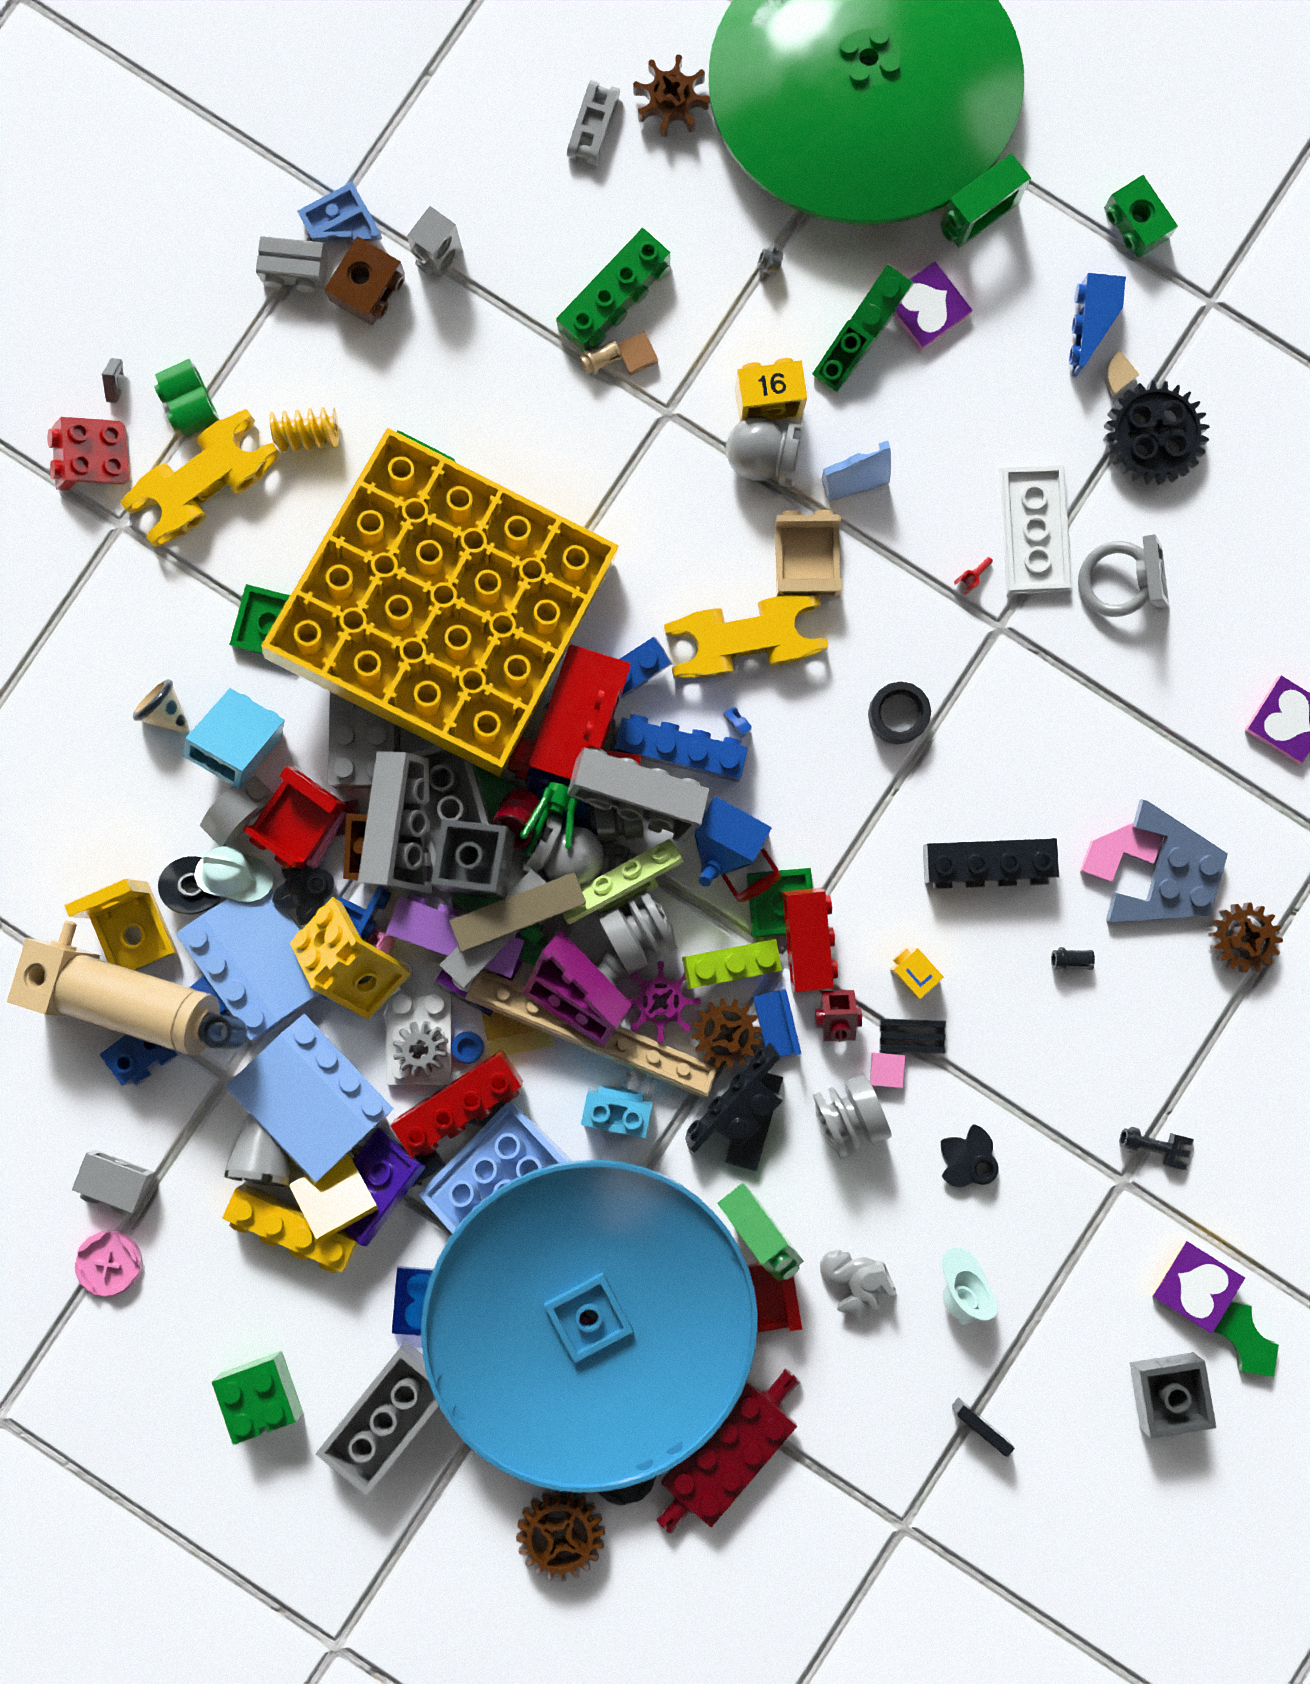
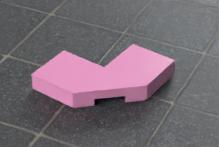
[1080,823,1164,882]

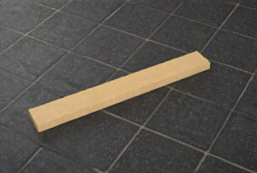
[465,969,718,1099]

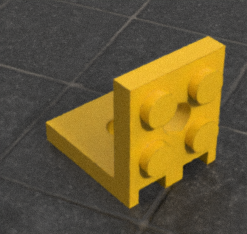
[64,878,177,971]
[290,897,411,1019]

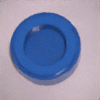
[451,1031,485,1064]

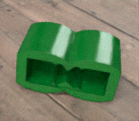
[154,358,220,437]

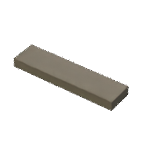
[449,872,587,952]

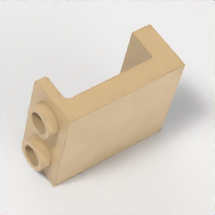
[775,510,843,597]

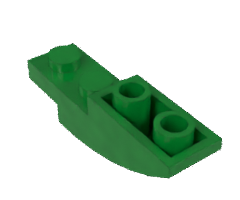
[812,264,914,392]

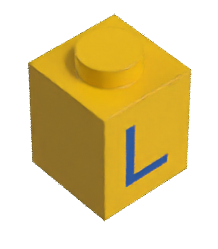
[890,947,944,999]

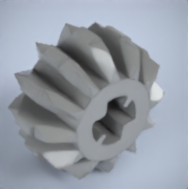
[393,1021,449,1077]

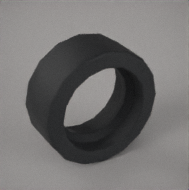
[868,681,932,745]

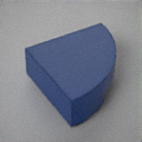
[723,707,752,739]

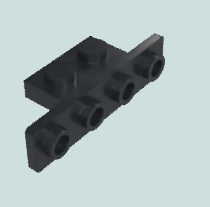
[685,1043,783,1153]

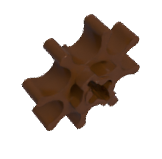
[633,54,710,137]

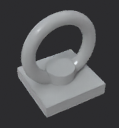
[1078,534,1170,617]

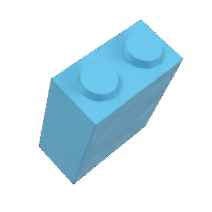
[183,688,285,789]

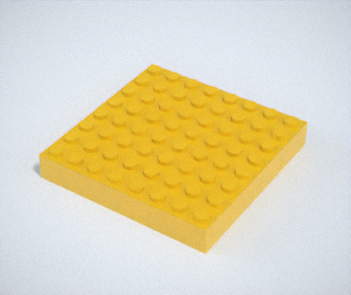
[261,428,619,777]

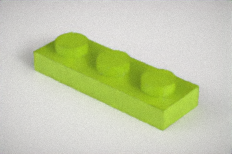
[682,939,782,989]

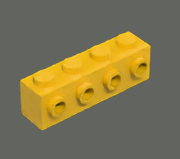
[222,1183,358,1273]

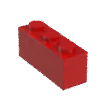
[782,888,838,992]

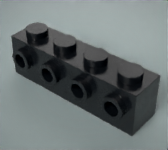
[922,838,1059,889]

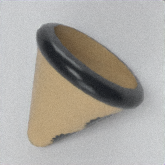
[132,679,188,733]

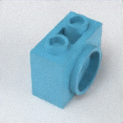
[581,1085,652,1138]

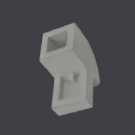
[199,775,274,847]

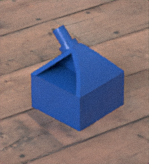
[694,795,772,887]

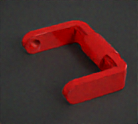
[721,848,781,903]

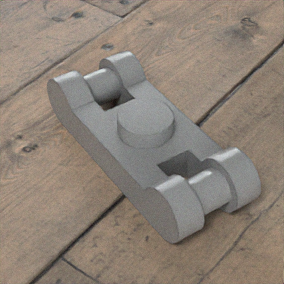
[566,79,621,166]

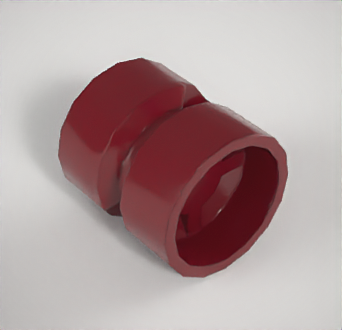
[491,789,543,850]

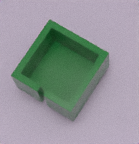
[211,1350,303,1445]

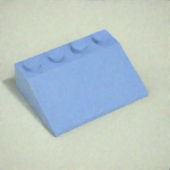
[176,889,320,1040]
[225,1014,394,1183]
[418,1101,572,1233]

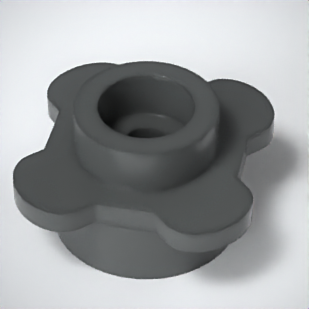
[757,242,783,279]

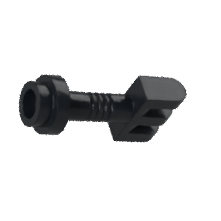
[1119,1126,1194,1171]

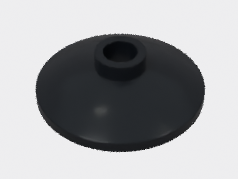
[157,856,221,915]

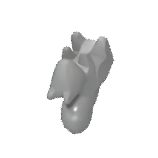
[820,1249,896,1318]

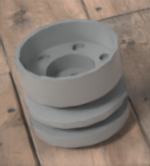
[597,889,678,975]
[813,1073,892,1159]

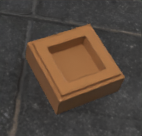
[617,331,658,376]

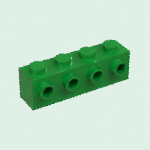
[556,227,671,353]

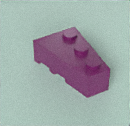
[522,930,632,1047]

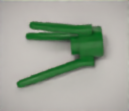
[521,782,578,858]

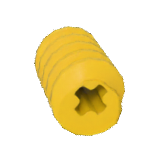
[269,407,340,453]

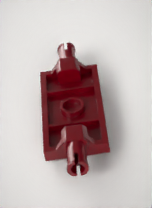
[656,1368,801,1534]

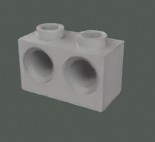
[407,205,463,279]

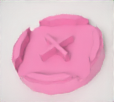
[75,1230,142,1297]

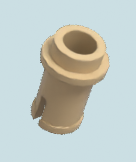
[579,340,622,374]

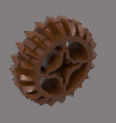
[516,1490,605,1582]

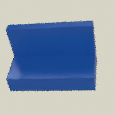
[752,989,802,1057]

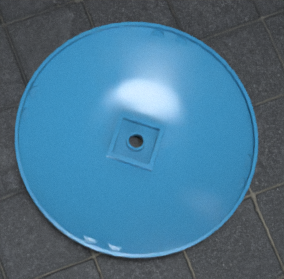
[421,1160,757,1492]

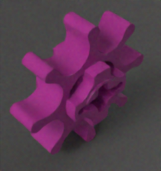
[626,961,701,1043]

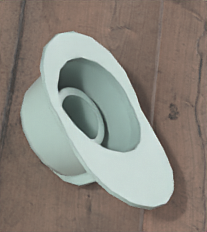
[195,846,273,903]
[942,1247,997,1325]

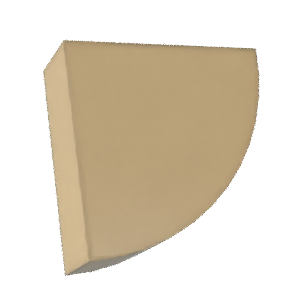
[1106,350,1140,397]

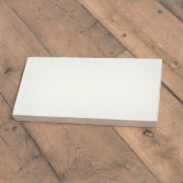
[999,464,1072,595]

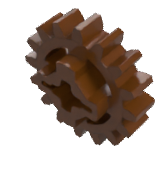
[1208,902,1283,973]
[691,998,762,1069]

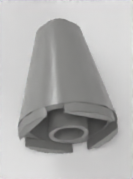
[224,1114,291,1187]

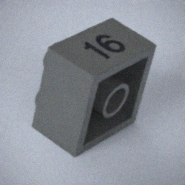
[431,819,516,899]
[1129,1352,1217,1438]

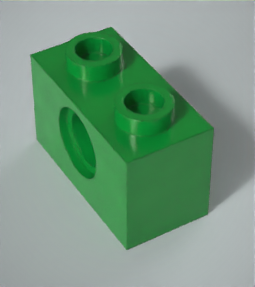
[1104,174,1178,259]

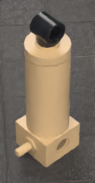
[6,920,247,1056]

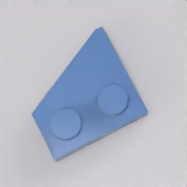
[297,181,383,242]

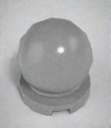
[726,416,802,488]
[522,813,605,887]

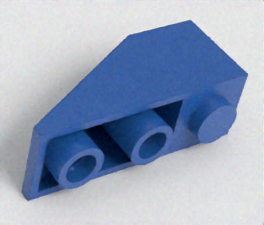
[1069,273,1126,377]

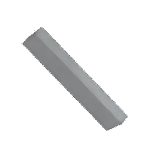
[440,869,546,988]

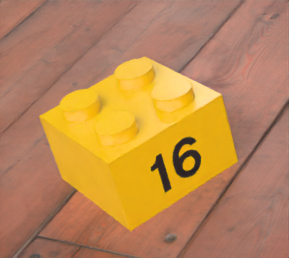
[735,358,807,422]

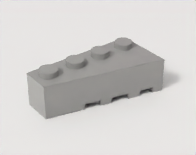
[358,752,432,894]

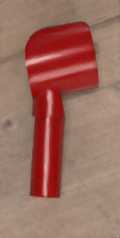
[954,557,993,595]

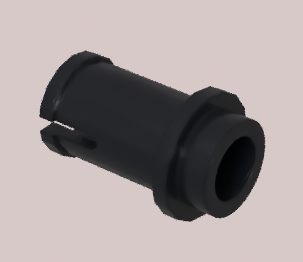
[1051,947,1095,972]
[411,1150,445,1187]

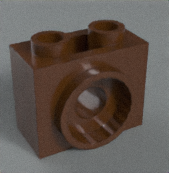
[324,236,405,326]

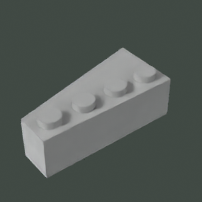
[567,748,709,843]

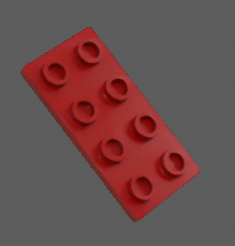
[529,644,631,780]

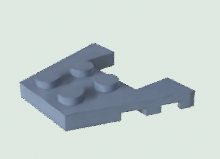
[1106,799,1228,922]

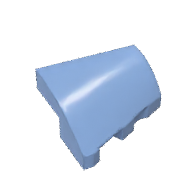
[821,440,891,502]

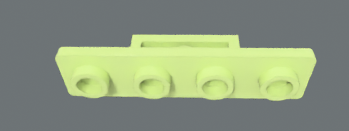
[562,839,683,924]

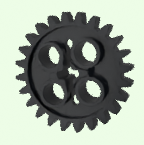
[1103,380,1210,486]

